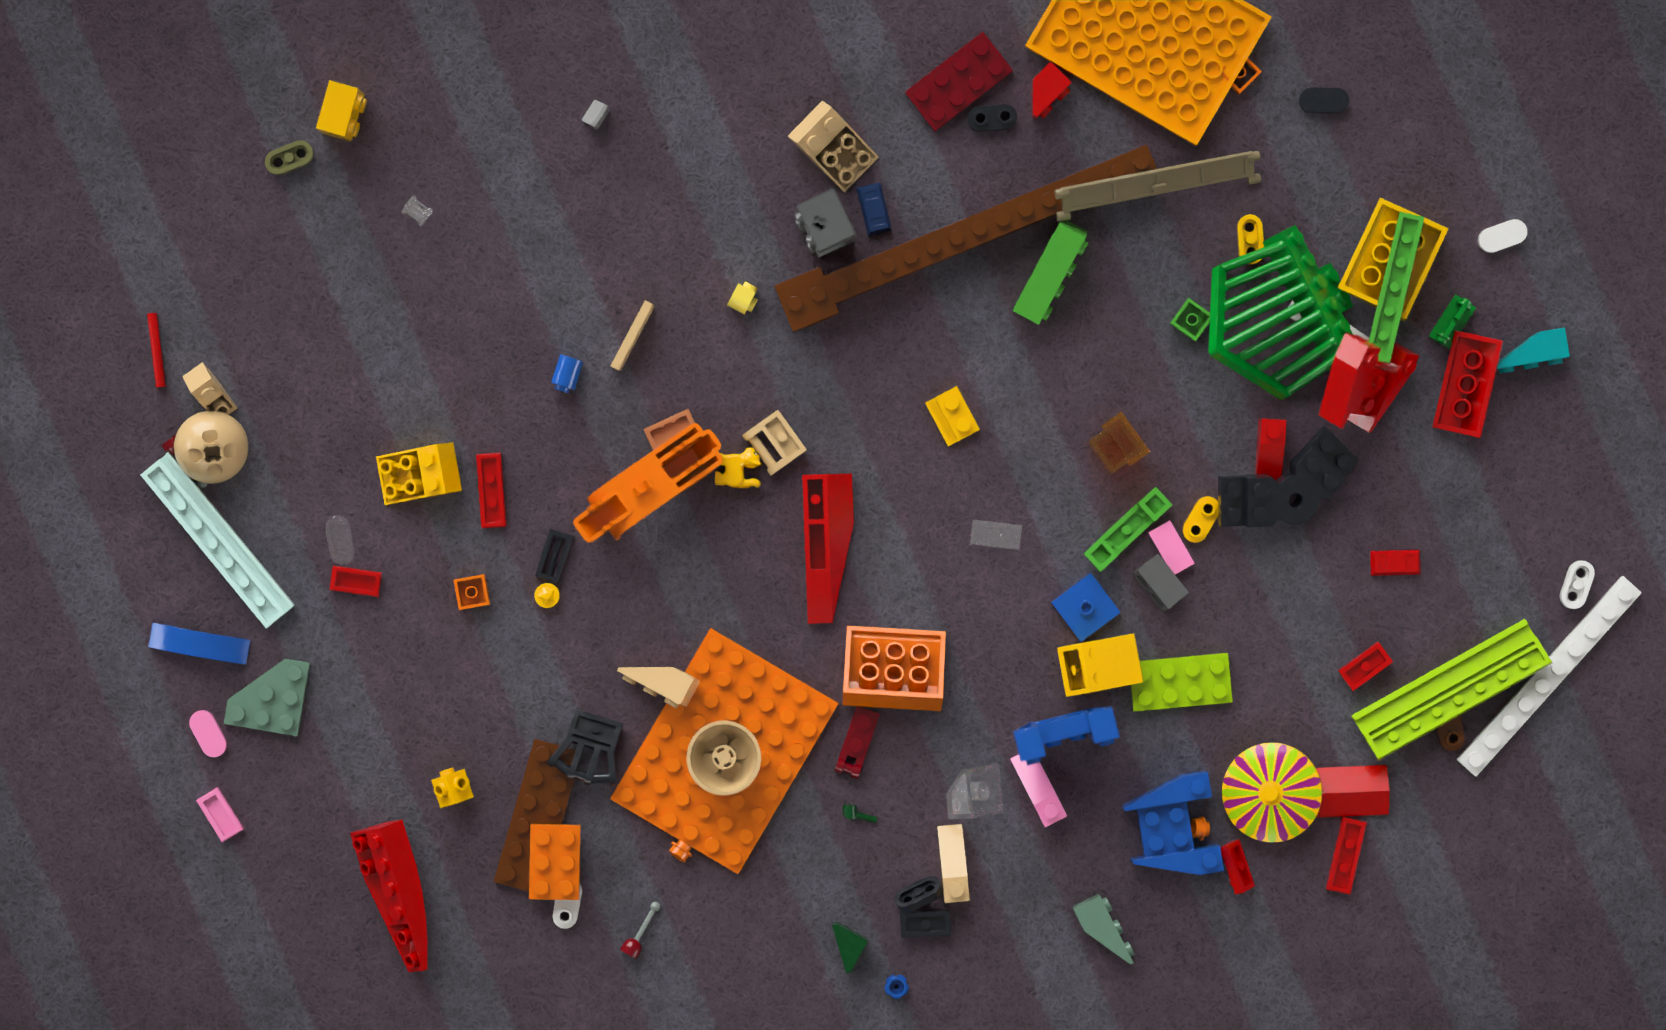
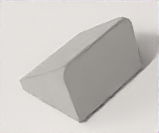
[582,100,610,129]

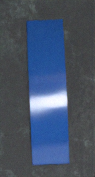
[148,623,251,664]

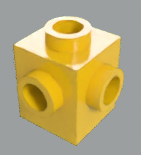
[431,767,474,808]

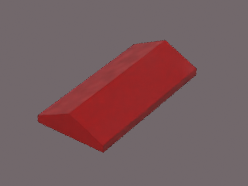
[1432,331,1504,438]
[1316,765,1390,818]

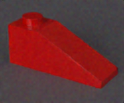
[1255,418,1286,480]

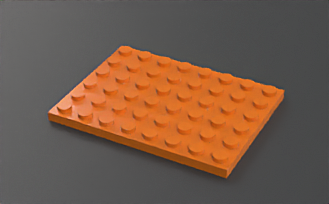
[610,628,839,874]

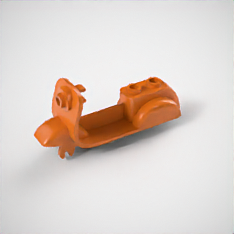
[574,423,723,542]

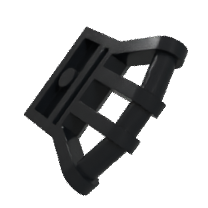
[547,709,623,786]

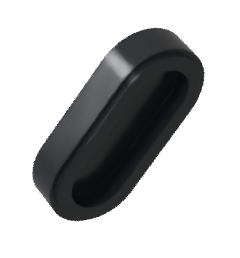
[1299,87,1349,114]

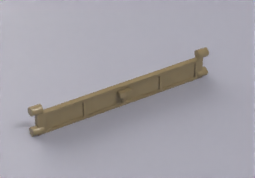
[1054,151,1261,222]

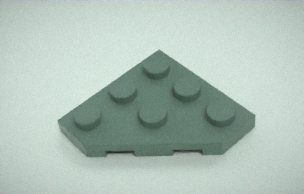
[224,659,311,736]

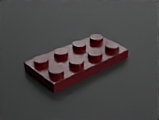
[904,32,1013,132]

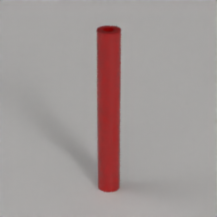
[147,313,166,388]

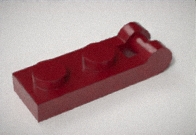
[834,706,880,779]

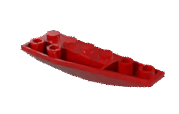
[802,473,854,624]
[350,819,428,972]

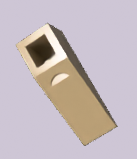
[617,667,700,708]

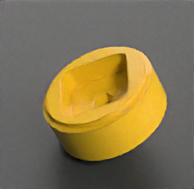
[534,583,560,608]

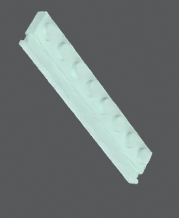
[141,452,295,628]

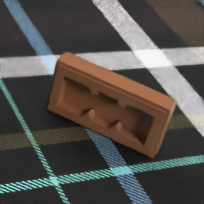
[643,409,695,450]

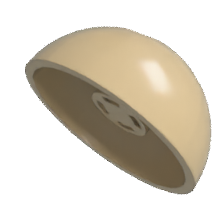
[174,411,249,484]
[687,721,761,795]

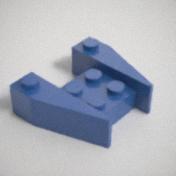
[1013,707,1119,765]
[1122,771,1224,875]

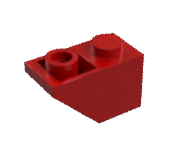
[1032,62,1072,120]

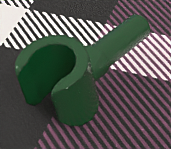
[843,805,877,823]

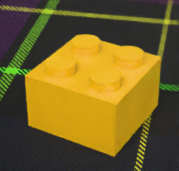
[316,80,367,142]

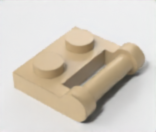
[742,410,807,476]

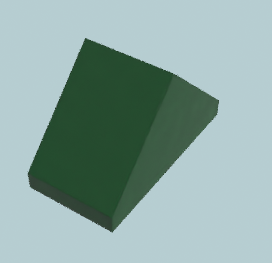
[832,922,868,973]

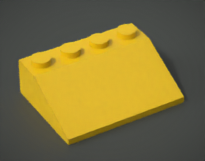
[1338,198,1449,322]

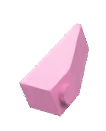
[1010,755,1067,827]

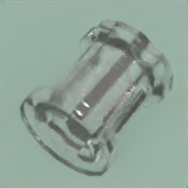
[401,195,434,227]

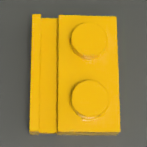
[925,386,980,446]

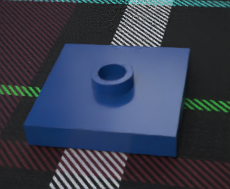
[1051,573,1121,642]

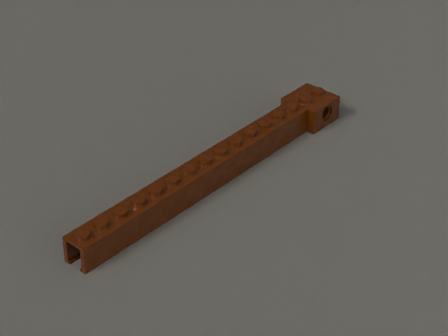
[774,144,1157,333]

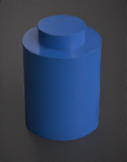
[551,354,583,393]

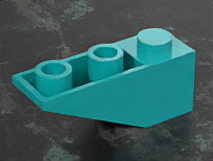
[1497,328,1570,374]

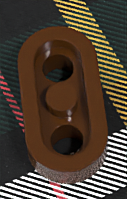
[1437,715,1465,751]

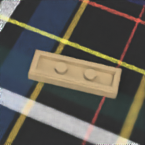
[611,300,654,371]

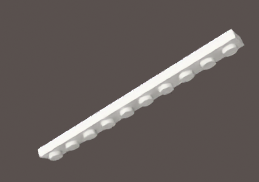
[1456,576,1642,777]

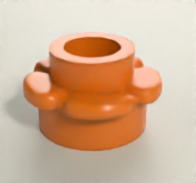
[1190,817,1210,841]
[669,840,692,862]

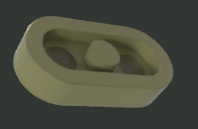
[265,140,314,175]

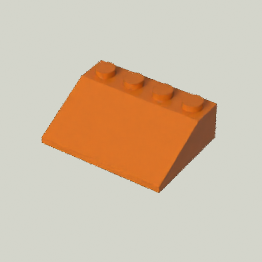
[842,626,946,711]

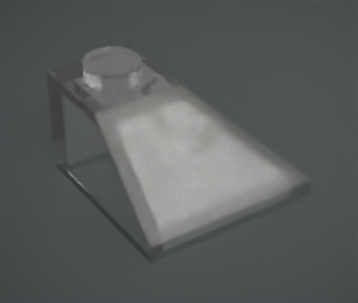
[946,764,1003,819]

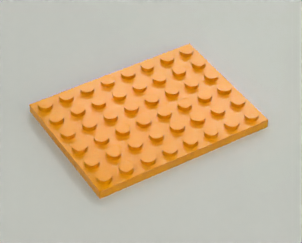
[1025,0,1271,146]

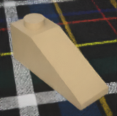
[937,824,970,903]

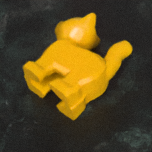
[715,448,762,488]

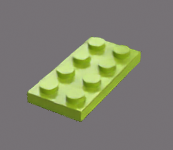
[1131,653,1233,712]

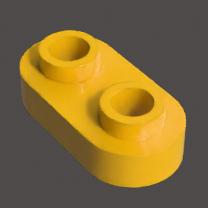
[1237,214,1264,265]
[1182,496,1218,543]

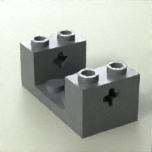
[795,188,855,259]

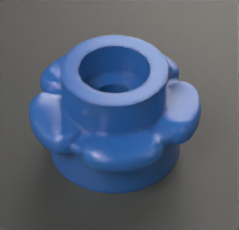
[884,975,909,999]

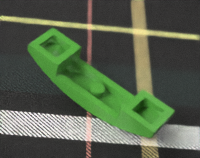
[1084,487,1172,572]

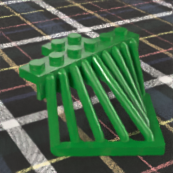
[1209,225,1353,400]

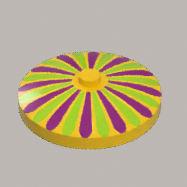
[1222,742,1322,842]

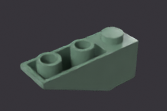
[1072,894,1135,964]

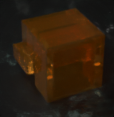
[1086,411,1150,474]

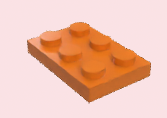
[529,824,581,900]

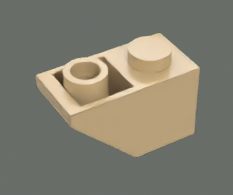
[182,362,237,415]

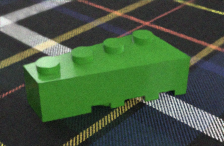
[1013,220,1088,325]

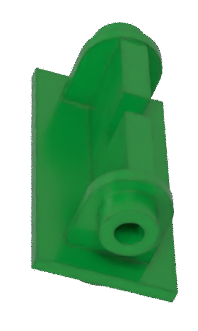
[1429,294,1476,349]

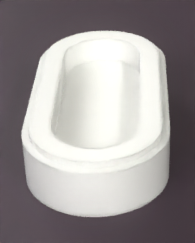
[1478,219,1527,253]

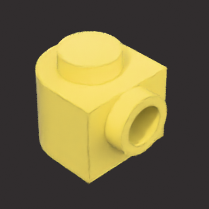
[727,282,758,315]

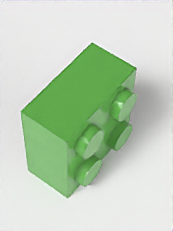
[1170,298,1210,342]

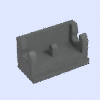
[1132,554,1189,612]

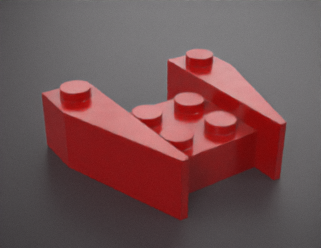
[1319,333,1419,433]

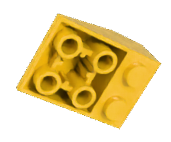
[376,442,462,505]
[1057,633,1143,697]

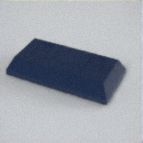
[856,182,892,236]

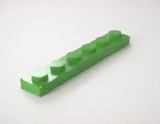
[1369,212,1424,364]

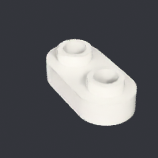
[1560,561,1595,609]
[553,884,582,929]

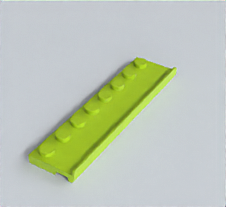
[1351,619,1552,761]

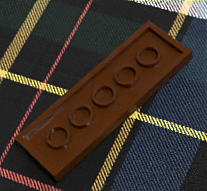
[493,738,583,892]

